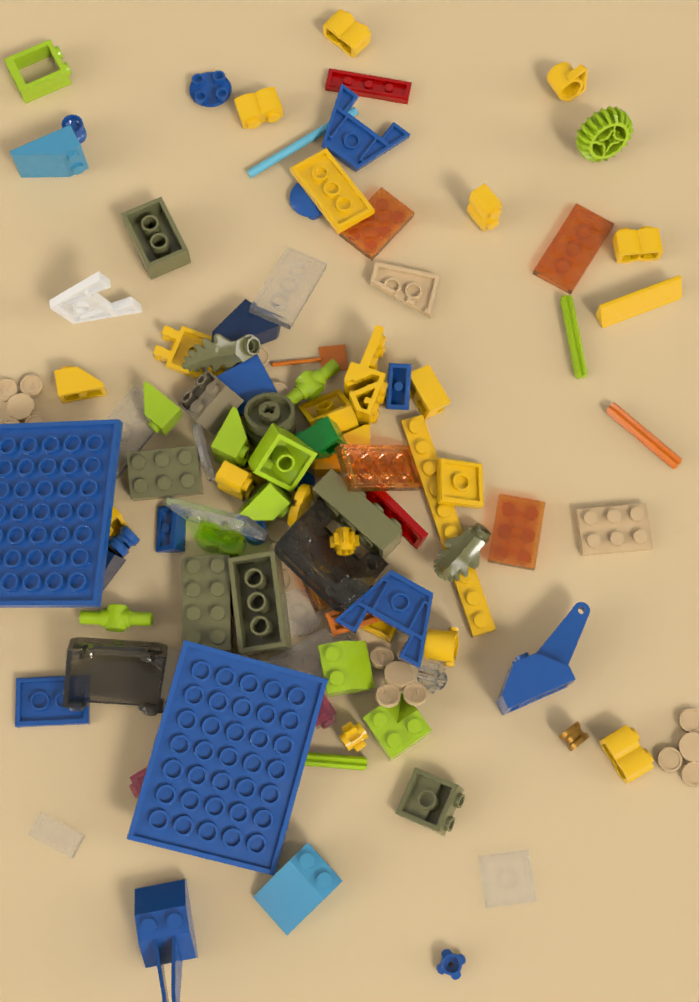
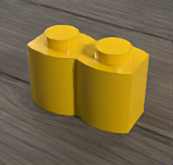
[323,9,371,58]
[234,87,283,129]
[467,183,503,232]
[612,226,663,263]
[215,460,255,501]
[599,724,654,784]

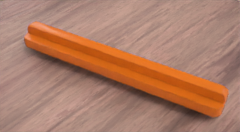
[606,403,682,469]

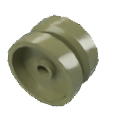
[244,392,296,448]

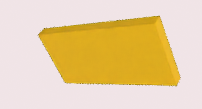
[290,148,375,234]

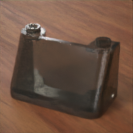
[275,499,388,612]
[63,637,168,716]

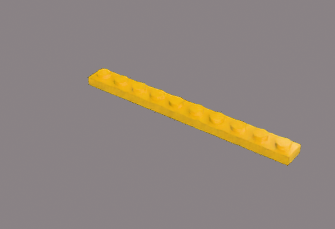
[401,414,496,638]

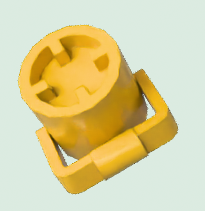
[547,62,588,102]
[424,627,459,667]

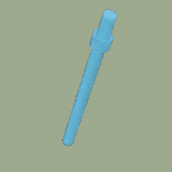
[247,107,358,178]

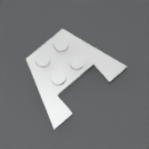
[49,271,142,324]

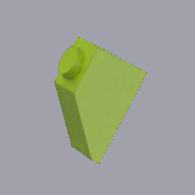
[143,381,183,436]

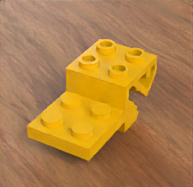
[344,325,388,427]

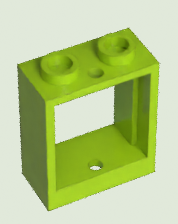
[4,39,72,104]

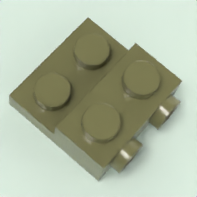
[395,767,465,836]

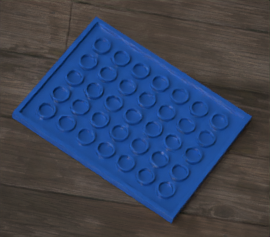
[0,419,123,608]
[127,640,328,876]

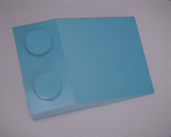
[9,125,89,178]
[253,843,343,935]

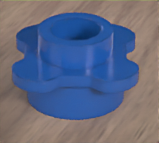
[437,949,466,980]

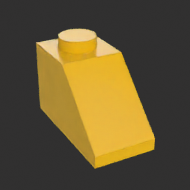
[54,366,107,404]

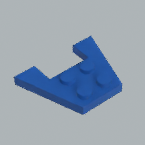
[321,84,411,172]
[334,570,433,669]

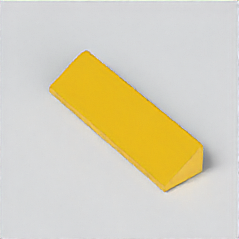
[595,275,682,328]

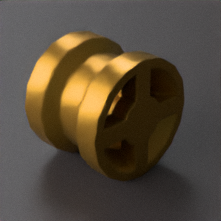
[559,721,590,751]

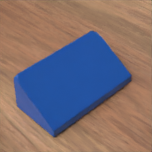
[386,363,412,410]
[156,504,186,553]

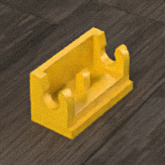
[410,365,451,420]

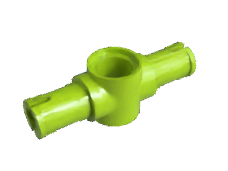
[285,359,340,406]
[79,604,154,632]

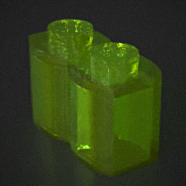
[194,522,247,558]

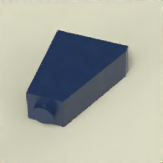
[211,299,281,347]

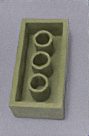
[312,468,402,562]
[228,550,293,656]
[182,555,233,653]

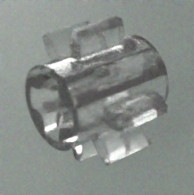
[417,662,447,694]

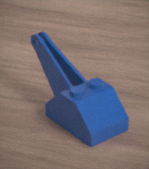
[497,602,590,715]
[134,879,198,1002]

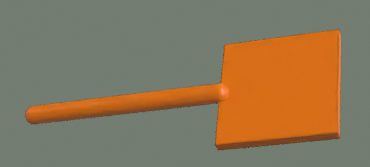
[271,344,348,371]

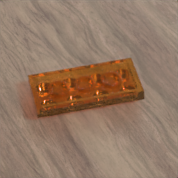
[533,203,614,295]
[334,444,423,492]

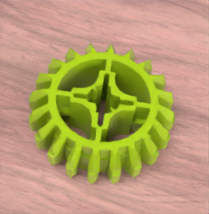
[575,106,634,163]

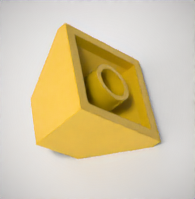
[298,389,359,435]

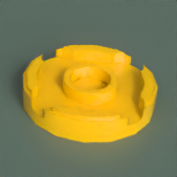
[287,484,313,530]

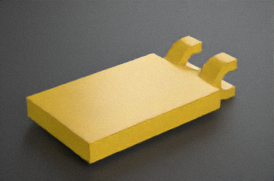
[153,325,225,379]

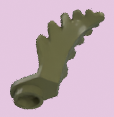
[182,334,261,372]
[433,523,491,582]

